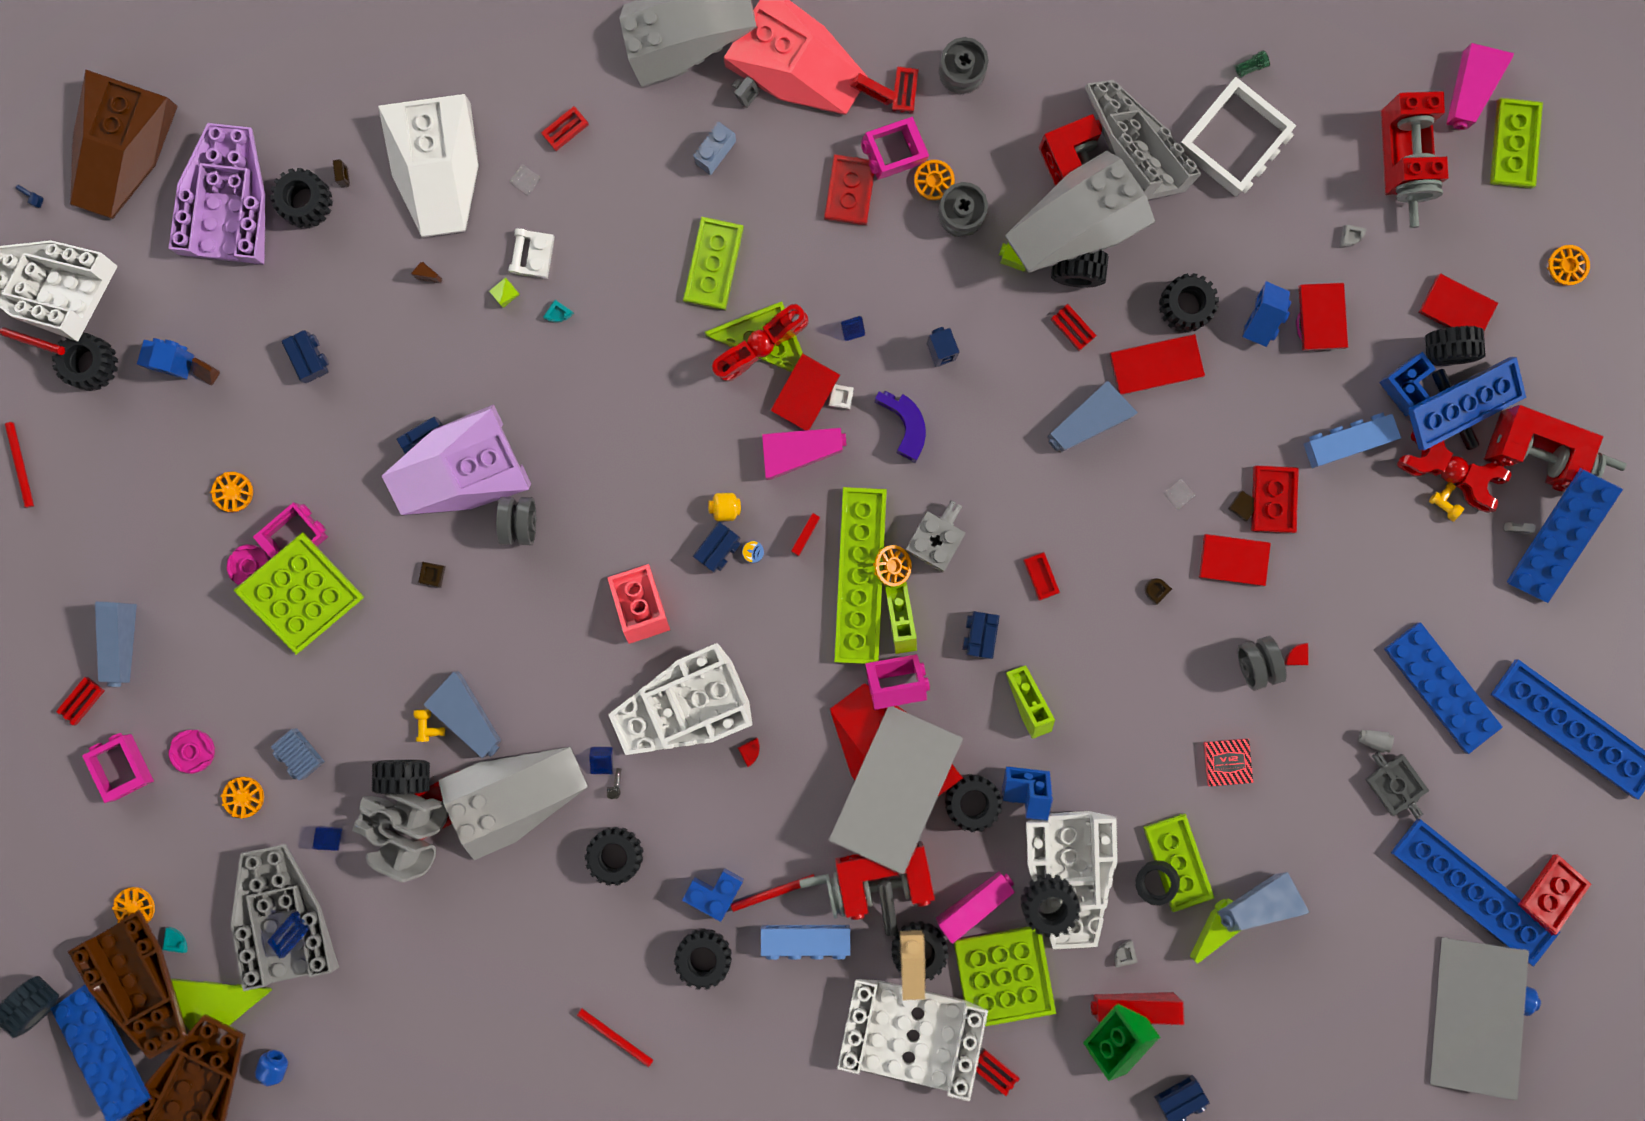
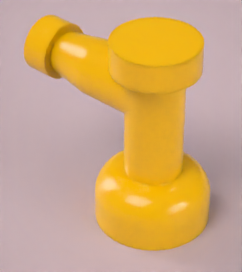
[1428,482,1464,522]
[413,710,445,742]

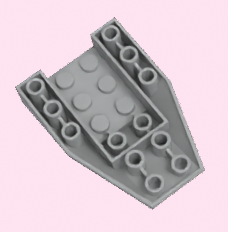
[1085,80,1201,200]
[231,844,339,991]

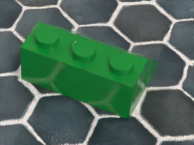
[1083,1004,1160,1081]

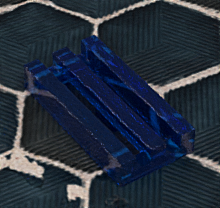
[267,911,310,959]

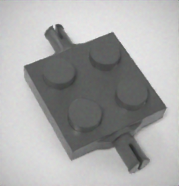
[1365,751,1429,819]

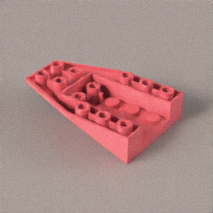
[724,0,868,115]

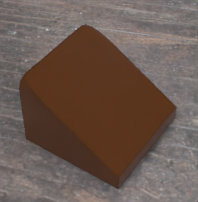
[411,262,443,283]
[192,358,220,385]

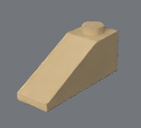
[900,930,925,1000]

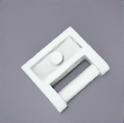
[508,228,554,279]

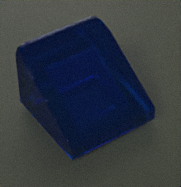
[841,316,865,341]
[589,747,613,774]
[312,825,342,851]

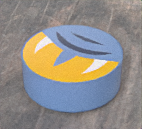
[742,541,764,563]

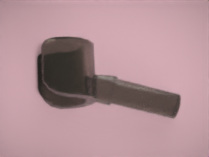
[607,768,622,799]

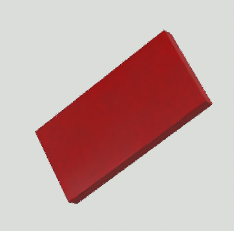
[1109,334,1205,395]

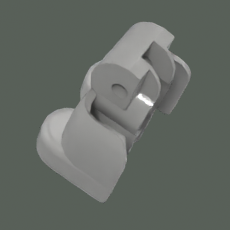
[352,794,448,882]

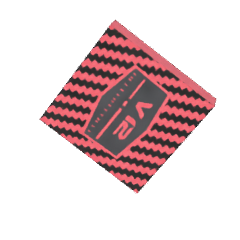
[1204,738,1253,786]

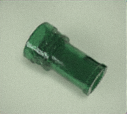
[1235,50,1270,78]

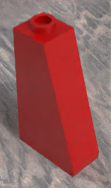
[1091,992,1184,1025]

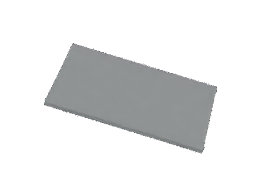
[829,706,963,875]
[1430,937,1529,1101]

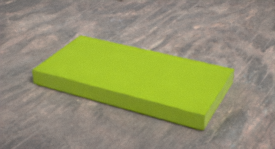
[1490,98,1543,189]
[683,217,744,310]
[1143,813,1215,912]

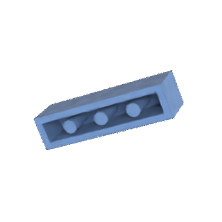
[1303,412,1401,468]
[761,925,850,960]

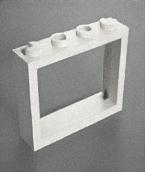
[1180,77,1296,197]

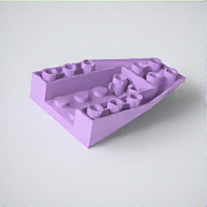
[168,123,265,265]
[382,404,531,515]

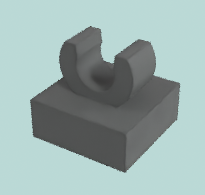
[732,76,760,108]

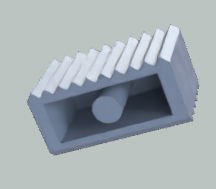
[693,122,736,175]
[271,728,325,780]

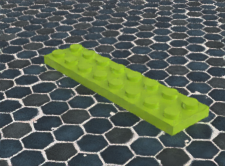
[834,487,887,664]

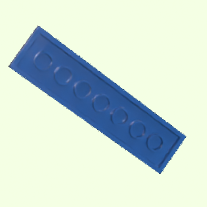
[1490,659,1645,800]
[1391,819,1561,967]

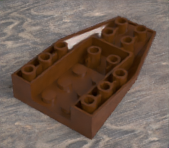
[70,69,178,219]

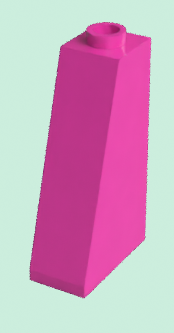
[1446,43,1514,130]
[762,428,846,480]
[936,871,1015,944]

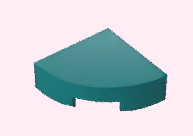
[543,300,574,322]
[162,927,187,953]

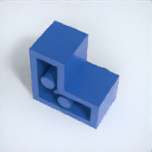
[1242,281,1291,347]
[137,338,194,379]
[1379,352,1436,417]
[1002,766,1053,821]
[682,868,744,922]

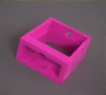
[861,116,929,180]
[253,502,328,558]
[865,654,930,709]
[82,733,154,803]

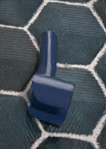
[16,185,44,208]

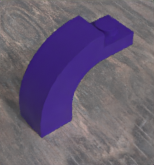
[874,391,926,463]

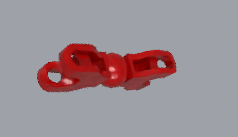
[712,304,809,381]
[1397,431,1512,513]

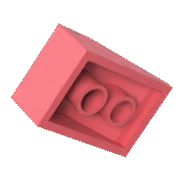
[607,564,670,644]

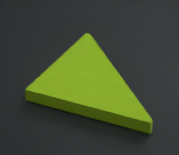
[705,301,803,372]
[171,978,272,1031]

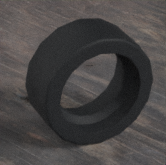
[1135,860,1180,906]

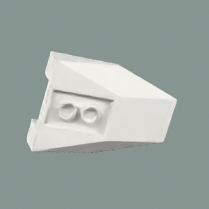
[378,94,479,237]
[0,240,118,342]

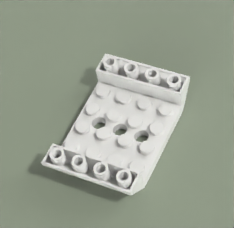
[837,979,988,1101]

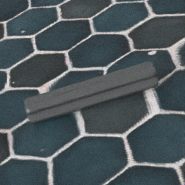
[878,879,898,937]

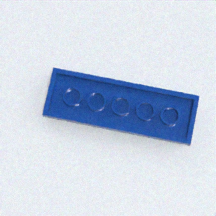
[1408,357,1527,450]
[1507,468,1623,603]
[1384,622,1503,754]
[51,984,151,1121]

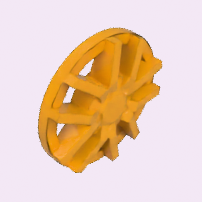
[914,160,955,200]
[1547,245,1590,286]
[210,472,253,513]
[873,545,912,586]
[221,777,264,818]
[112,887,155,923]

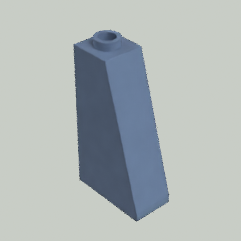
[1047,381,1138,452]
[95,601,137,687]
[423,671,501,758]
[1218,872,1309,932]

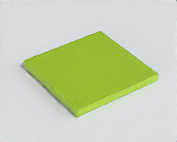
[233,532,364,655]
[953,926,1056,1027]

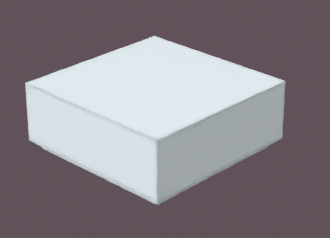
[829,384,854,410]

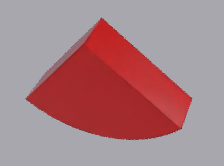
[1284,643,1308,665]
[738,738,760,767]

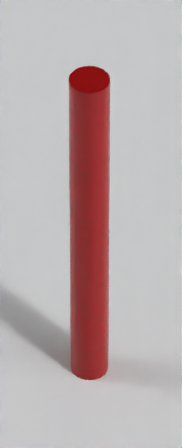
[0,327,65,355]
[5,422,34,508]
[731,874,815,912]
[577,1008,654,1068]

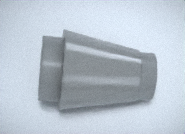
[1358,729,1394,753]

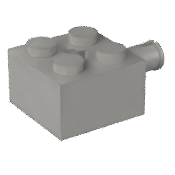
[905,500,966,572]

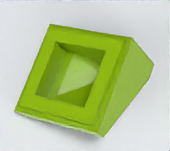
[489,277,520,308]

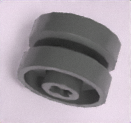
[939,37,989,94]
[938,182,988,237]
[496,497,537,545]
[1237,636,1287,691]

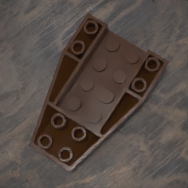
[68,910,187,1060]
[126,1014,245,1121]

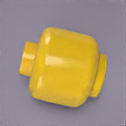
[708,493,741,521]

